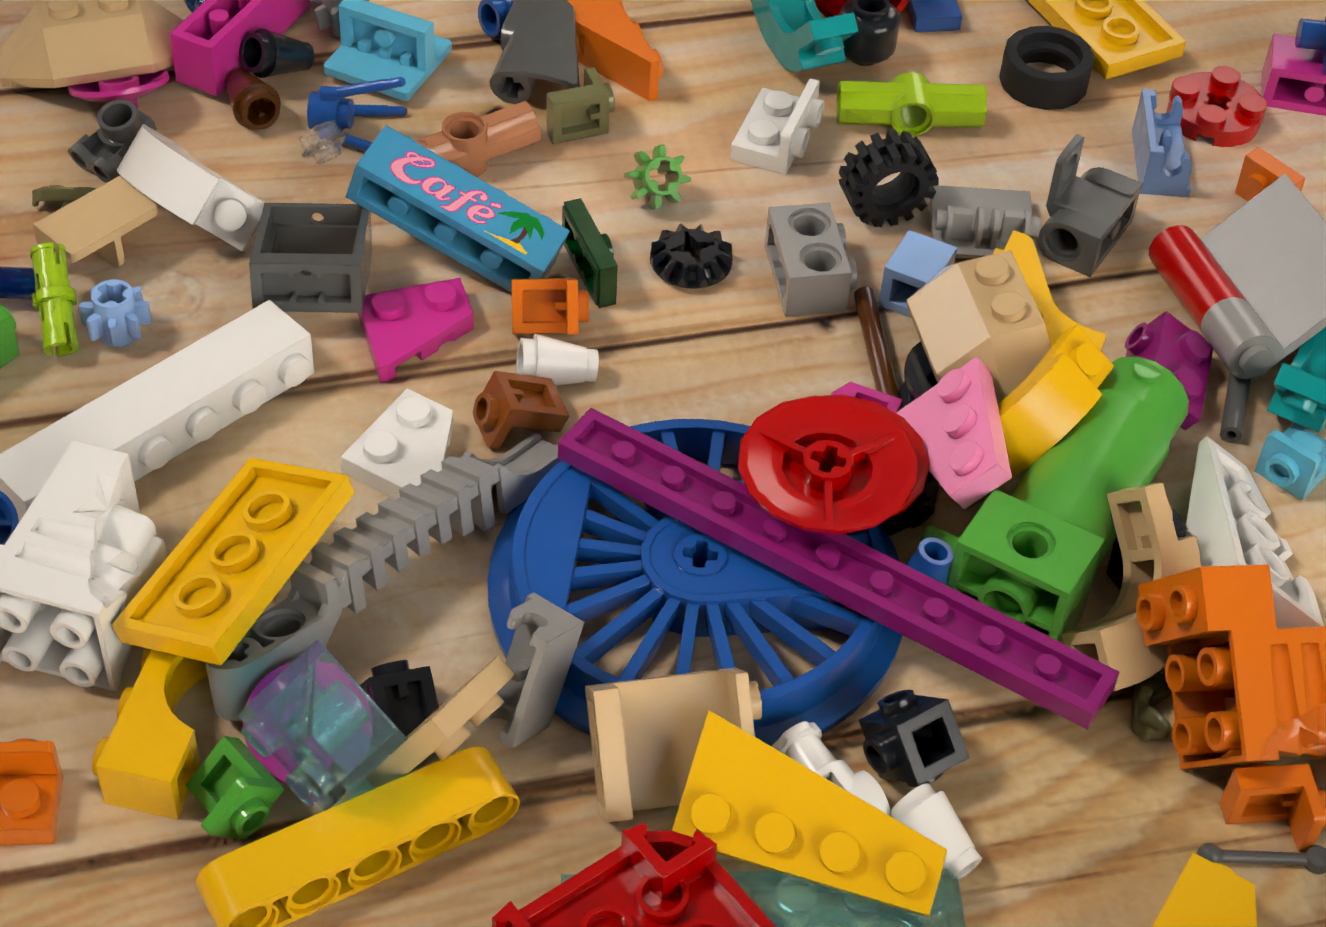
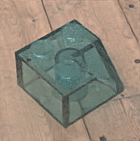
[238,640,408,811]

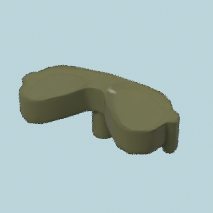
[32,185,96,207]
[1131,671,1171,742]

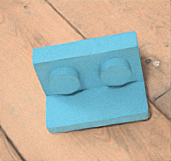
[324,0,452,101]

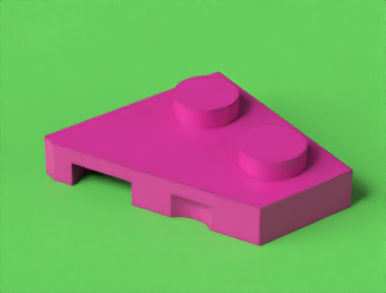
[357,278,474,383]

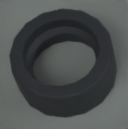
[999,26,1095,110]

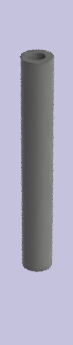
[1220,373,1251,443]

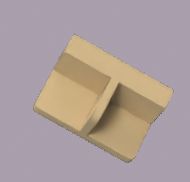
[33,176,158,268]

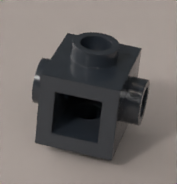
[858,690,970,787]

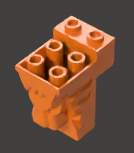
[1136,564,1326,770]

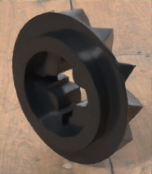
[650,223,733,289]

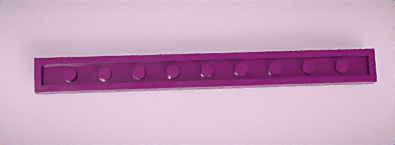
[558,408,1119,730]

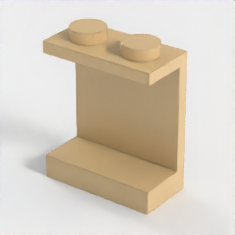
[585,667,762,823]

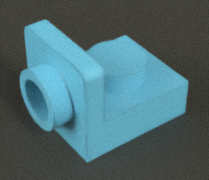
[1254,423,1326,500]

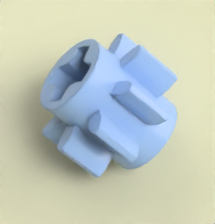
[79,279,152,347]

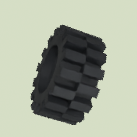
[838,130,939,227]

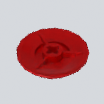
[738,395,917,534]

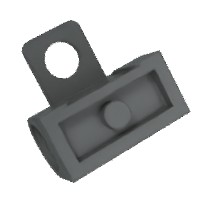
[1038,134,1142,278]

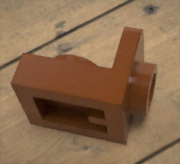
[473,371,569,449]

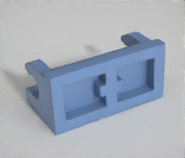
[1132,89,1192,197]

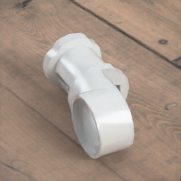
[772,721,891,816]

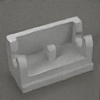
[480,592,585,749]

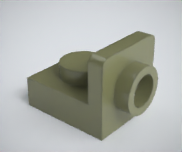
[547,67,615,144]

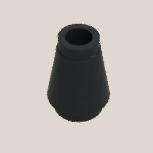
[240,28,314,78]

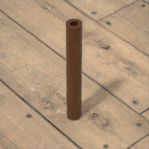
[854,287,903,410]

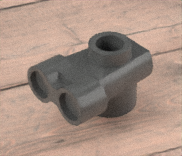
[68,100,157,183]

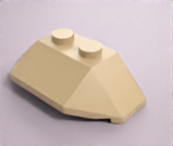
[0,0,184,88]
[907,250,1051,404]

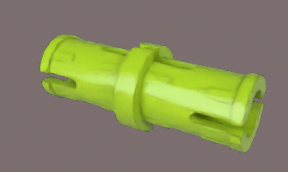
[30,242,80,357]

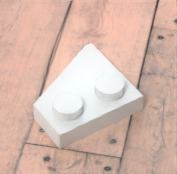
[340,388,454,500]

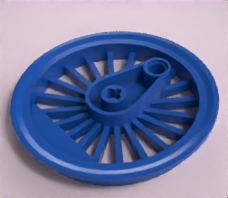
[488,419,903,747]

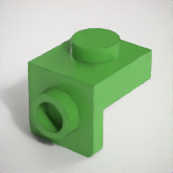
[185,736,285,839]

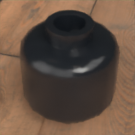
[839,0,900,66]

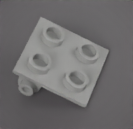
[930,185,1040,259]

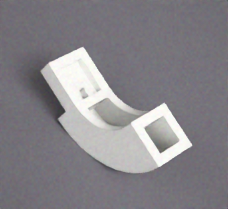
[117,124,266,251]

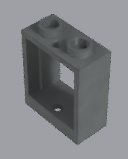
[249,203,372,313]

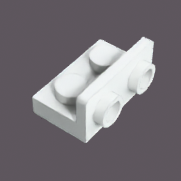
[730,78,825,175]

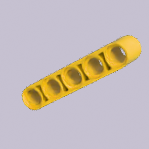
[195,746,520,927]

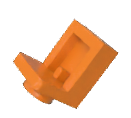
[511,278,589,335]
[1219,762,1326,851]

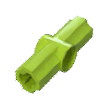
[836,72,987,137]

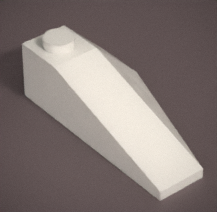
[1185,436,1324,628]

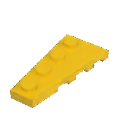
[672,710,947,918]

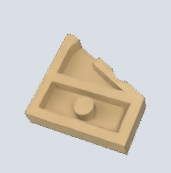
[364,655,515,788]

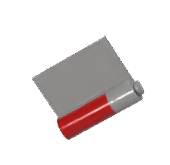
[1148,173,1326,379]

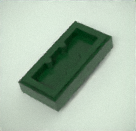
[562,198,618,308]

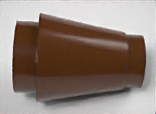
[224,68,281,130]

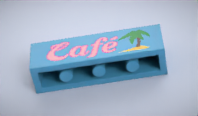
[345,125,570,292]

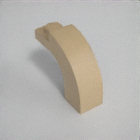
[1062,482,1201,691]

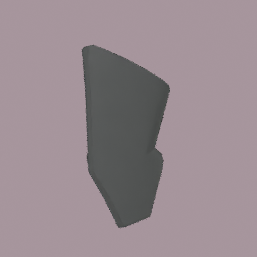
[489,0,580,104]

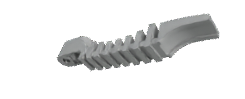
[205,432,561,721]

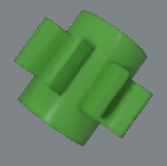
[624,145,691,210]

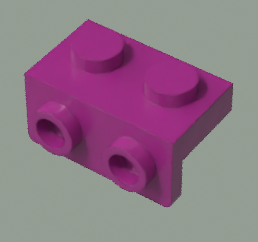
[1125,311,1213,430]

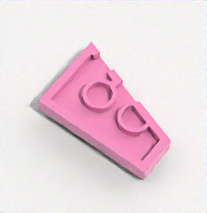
[896,357,1012,509]

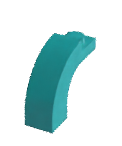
[751,0,858,72]
[1266,327,1326,433]

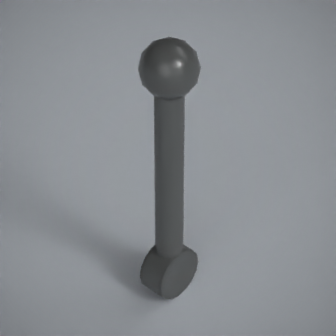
[1197,843,1326,874]

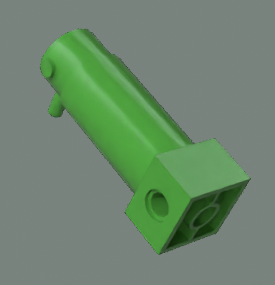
[920,356,1189,644]

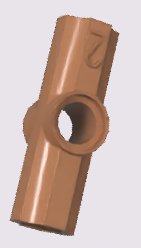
[415,101,541,177]

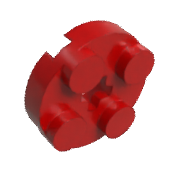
[1166,66,1267,147]

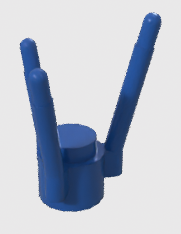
[307,77,407,152]

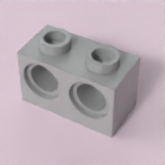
[765,203,858,317]

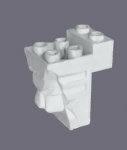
[0,440,167,692]

